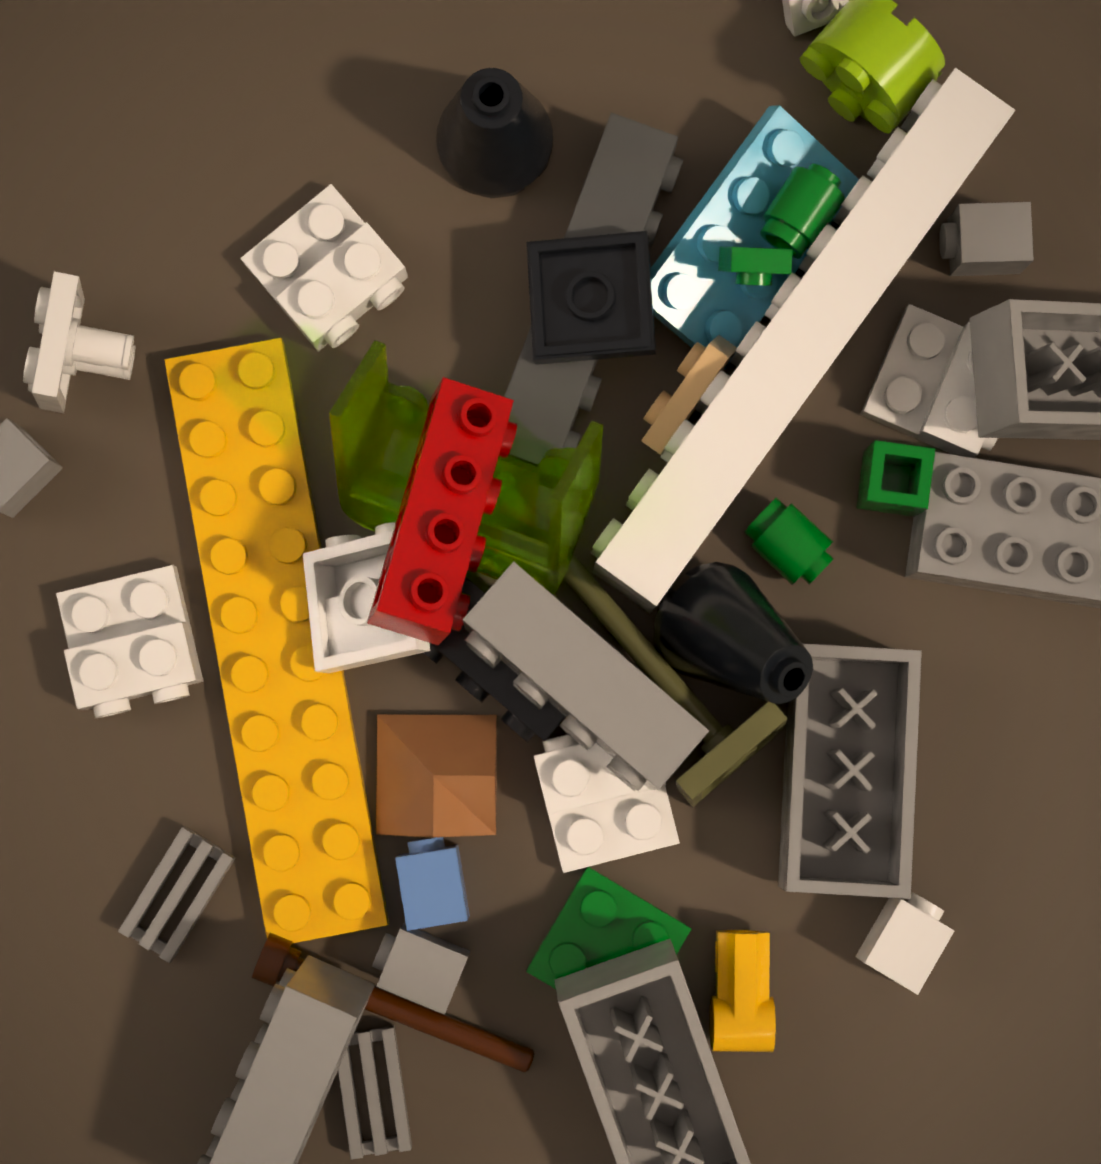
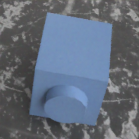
[395,837,470,931]

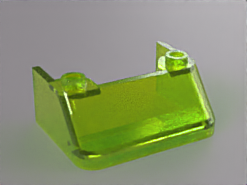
[329,340,603,595]

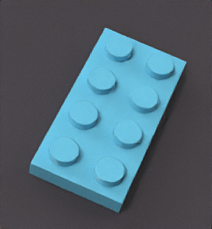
[651,105,859,370]

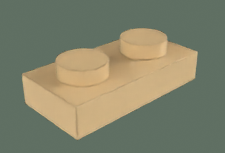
[641,335,737,455]

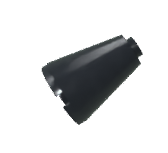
[436,68,553,199]
[654,562,813,704]

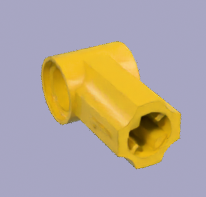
[710,929,776,1052]

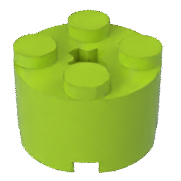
[800,0,945,134]

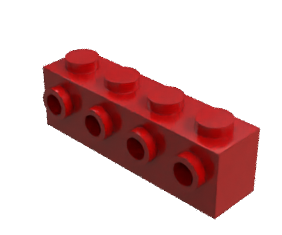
[367,377,517,645]

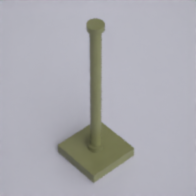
[496,471,788,807]

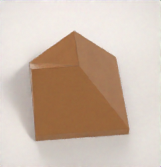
[376,714,497,838]

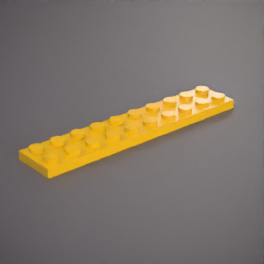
[164,338,389,943]

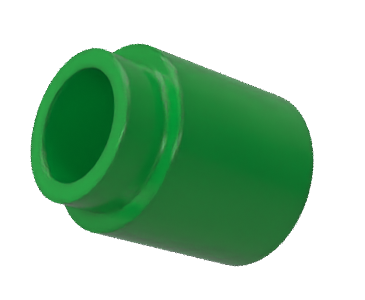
[760,163,845,259]
[744,497,834,585]

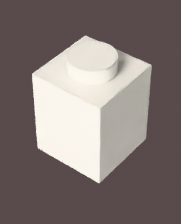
[855,892,954,995]

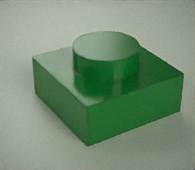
[718,246,793,286]

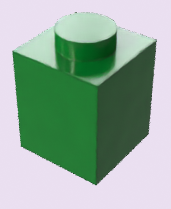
[856,440,936,517]

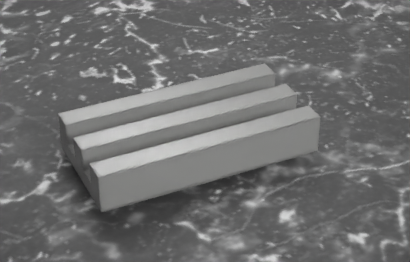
[118,826,236,963]
[338,1025,412,1160]

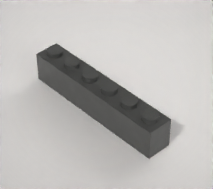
[498,112,684,478]

